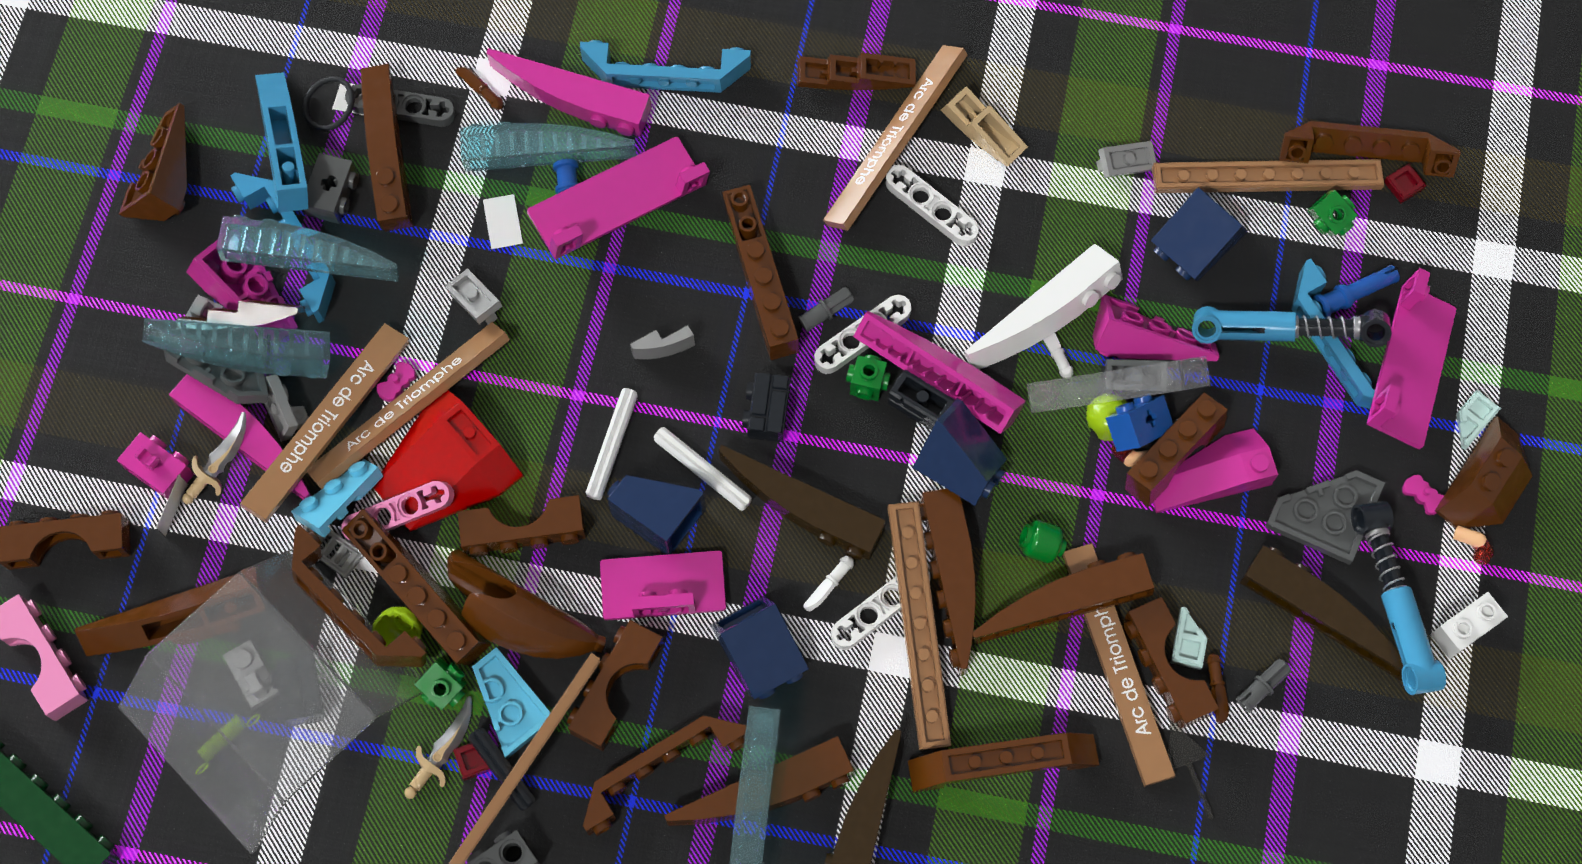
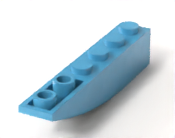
[255,72,309,212]

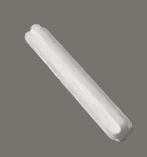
[586,388,638,500]
[654,427,752,511]

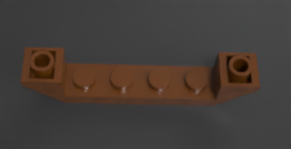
[1279,121,1461,178]
[292,525,427,667]
[583,715,751,836]
[908,732,1099,793]

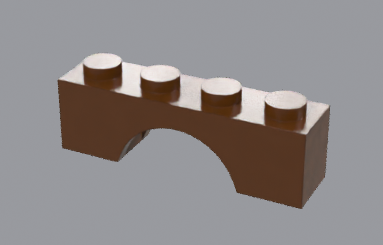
[1125,393,1228,507]
[458,495,586,557]
[0,510,131,570]
[1124,597,1219,730]
[567,620,664,751]

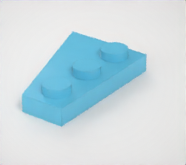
[291,459,383,538]
[472,647,550,759]

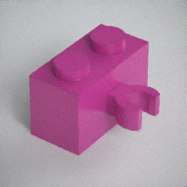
[117,432,194,500]

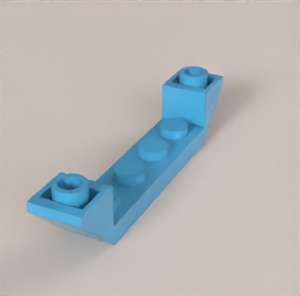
[580,40,751,93]
[230,173,336,323]
[1291,258,1375,409]

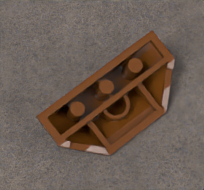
[1435,417,1532,529]

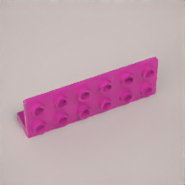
[527,137,710,259]
[1366,268,1456,449]

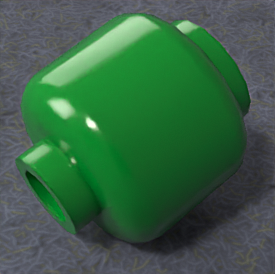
[1019,520,1067,563]

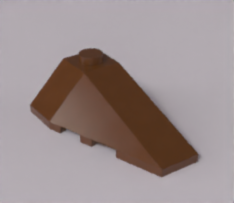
[119,103,187,221]

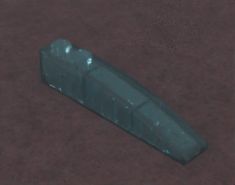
[460,122,637,172]
[216,215,399,282]
[142,318,330,378]
[729,706,781,864]

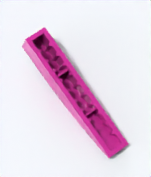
[486,48,652,137]
[853,311,1026,434]
[169,374,312,500]

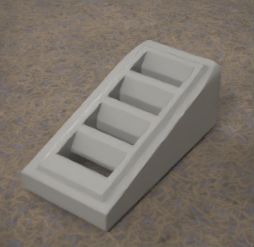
[303,526,363,579]

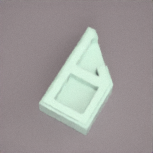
[1456,390,1501,450]
[1170,607,1208,670]

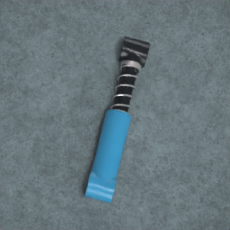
[1192,306,1392,348]
[1351,501,1446,695]

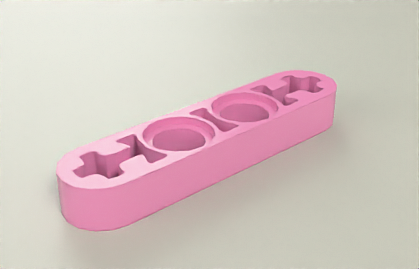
[341,481,454,540]

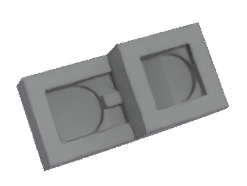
[630,325,695,359]

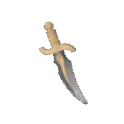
[182,412,246,504]
[404,696,472,799]

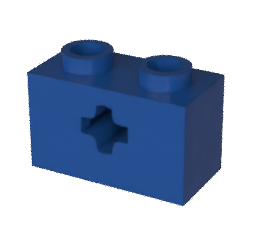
[1106,393,1173,452]

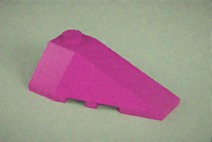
[186,225,298,346]
[1092,295,1219,361]
[1153,428,1278,513]

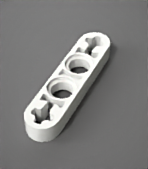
[886,165,979,247]
[814,295,911,374]
[831,571,930,650]

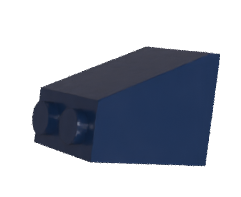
[1151,187,1248,281]
[912,398,1007,505]
[607,475,706,555]
[710,596,809,699]

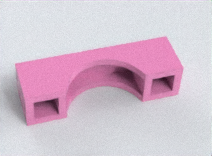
[0,594,88,721]

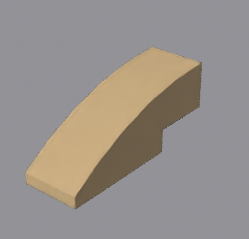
[941,86,1028,167]

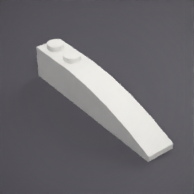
[964,244,1123,370]

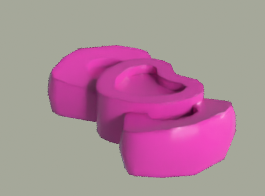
[376,362,417,402]
[1402,475,1444,515]

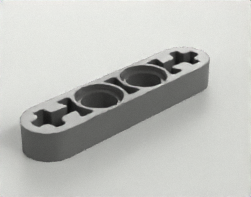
[345,84,456,127]

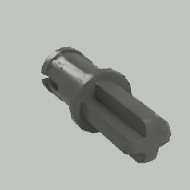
[797,287,854,333]
[1236,659,1291,713]

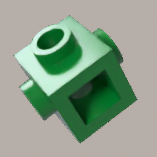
[1307,190,1358,236]
[846,355,891,401]
[414,657,467,710]

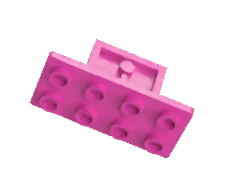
[600,551,726,620]

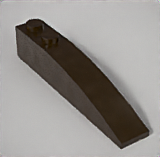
[719,445,886,560]
[1240,545,1403,681]
[825,730,902,864]

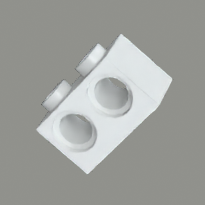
[1430,592,1508,659]

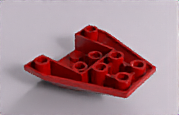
[373,390,524,532]

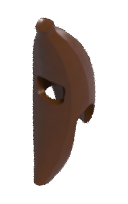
[447,549,606,659]

